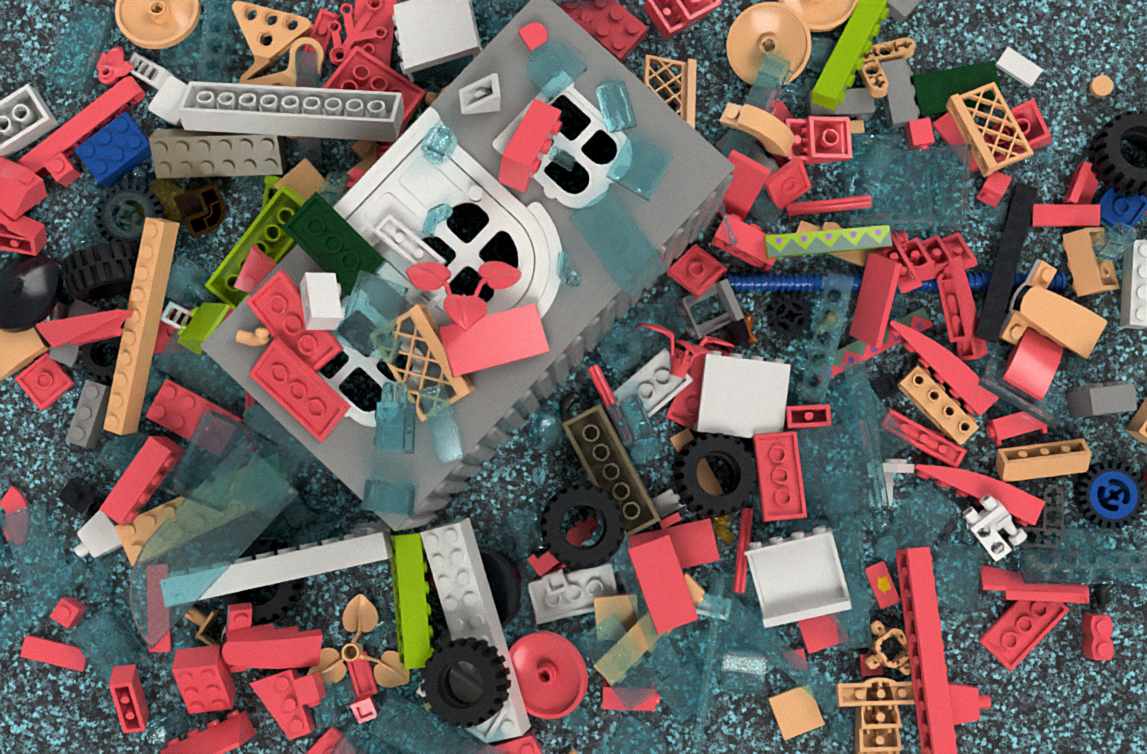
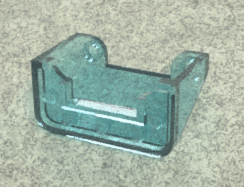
[168,408,260,513]

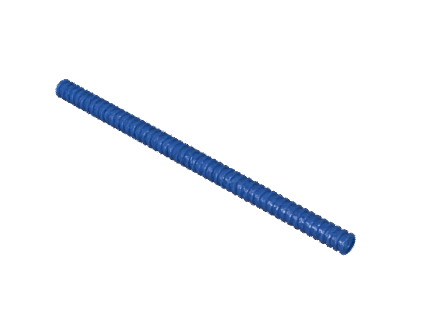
[726,272,1067,292]

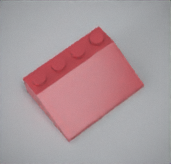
[322,45,426,146]
[160,709,256,754]

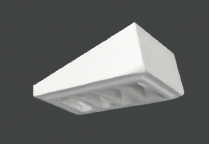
[129,52,173,90]
[160,301,191,330]

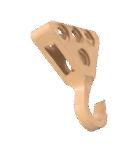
[232,1,314,82]
[235,37,325,140]

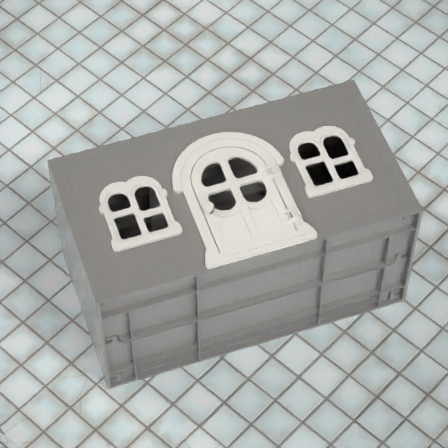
[200,0,736,531]

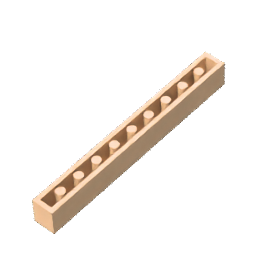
[103,217,180,435]

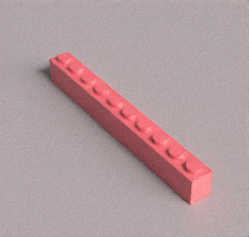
[895,547,958,754]

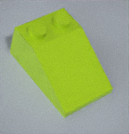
[177,302,231,356]

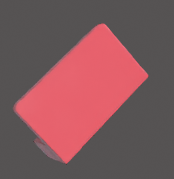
[1062,161,1099,204]

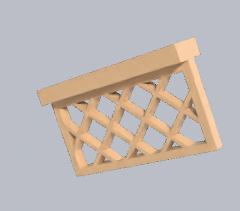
[643,54,697,129]
[946,82,1034,177]
[370,303,476,422]

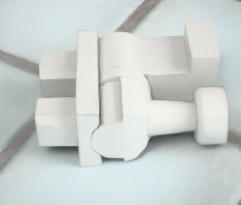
[963,494,1027,562]

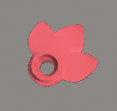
[95,46,133,85]

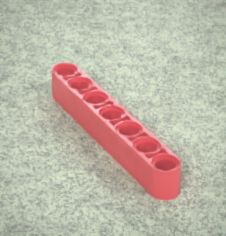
[17,76,146,178]

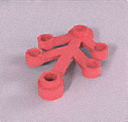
[328,0,388,66]

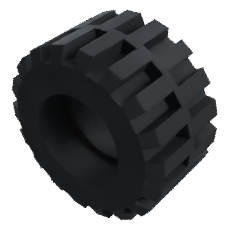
[78,332,123,382]

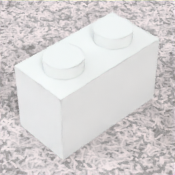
[299,272,345,330]

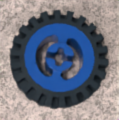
[1073,461,1147,529]

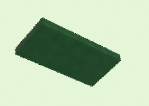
[911,60,1002,118]
[281,192,387,297]

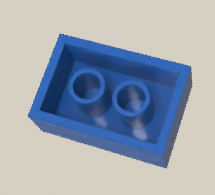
[74,112,152,188]

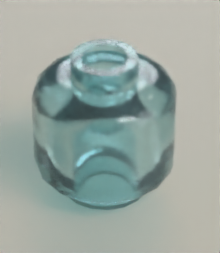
[421,125,458,165]

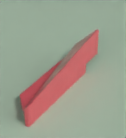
[937,256,988,361]
[36,309,132,348]
[980,565,1089,604]

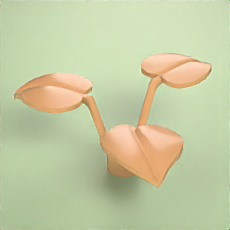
[307,594,410,688]

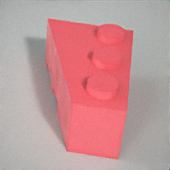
[498,98,563,194]
[0,210,47,256]
[249,668,316,740]

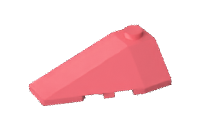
[966,99,1052,174]
[0,156,47,220]

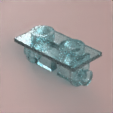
[146,707,194,745]

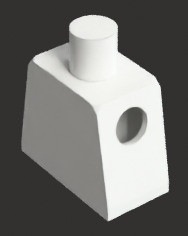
[74,510,123,558]

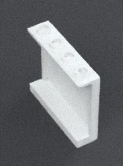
[392,0,482,82]
[693,350,791,439]
[744,526,852,628]

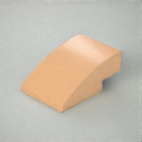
[0,326,50,381]

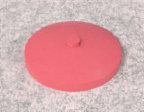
[509,631,588,719]

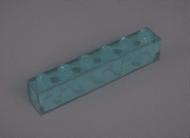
[720,53,793,159]

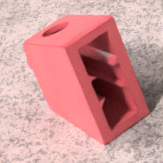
[948,682,991,725]

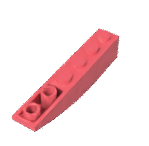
[887,320,999,416]
[914,464,1046,527]

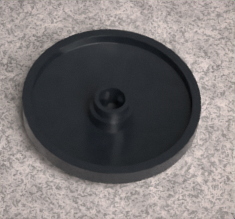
[0,254,63,333]
[478,546,524,628]

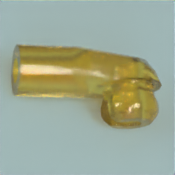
[714,515,735,545]

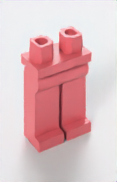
[527,516,600,577]

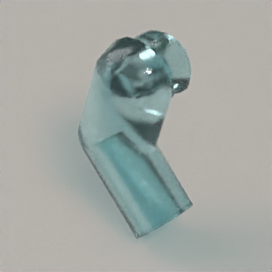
[62,374,88,403]

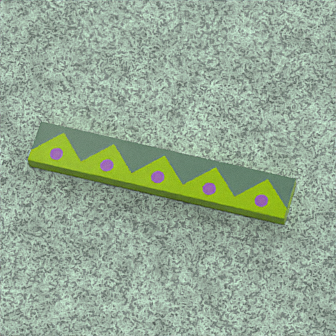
[763,225,893,259]

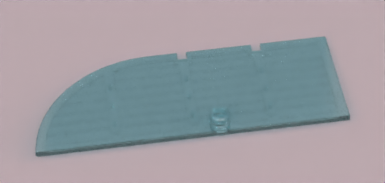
[129,441,299,649]

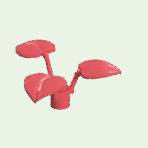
[405,261,522,332]
[635,323,735,378]

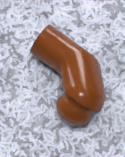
[740,314,758,346]

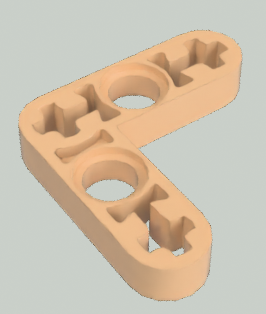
[858,38,915,98]

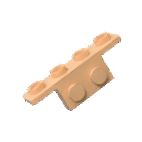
[796,221,877,268]

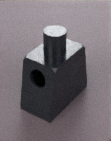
[58,476,107,516]

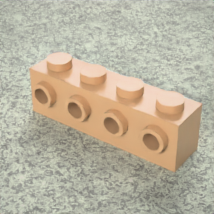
[896,366,979,446]
[995,438,1092,482]

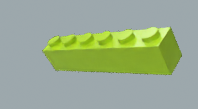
[812,0,890,111]

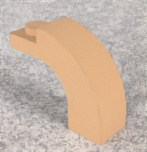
[719,102,795,157]

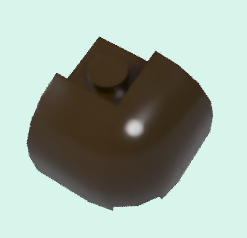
[173,182,226,238]

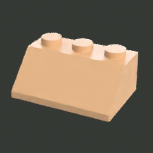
[1062,227,1120,297]

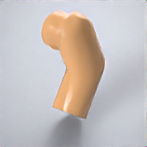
[236,327,269,347]

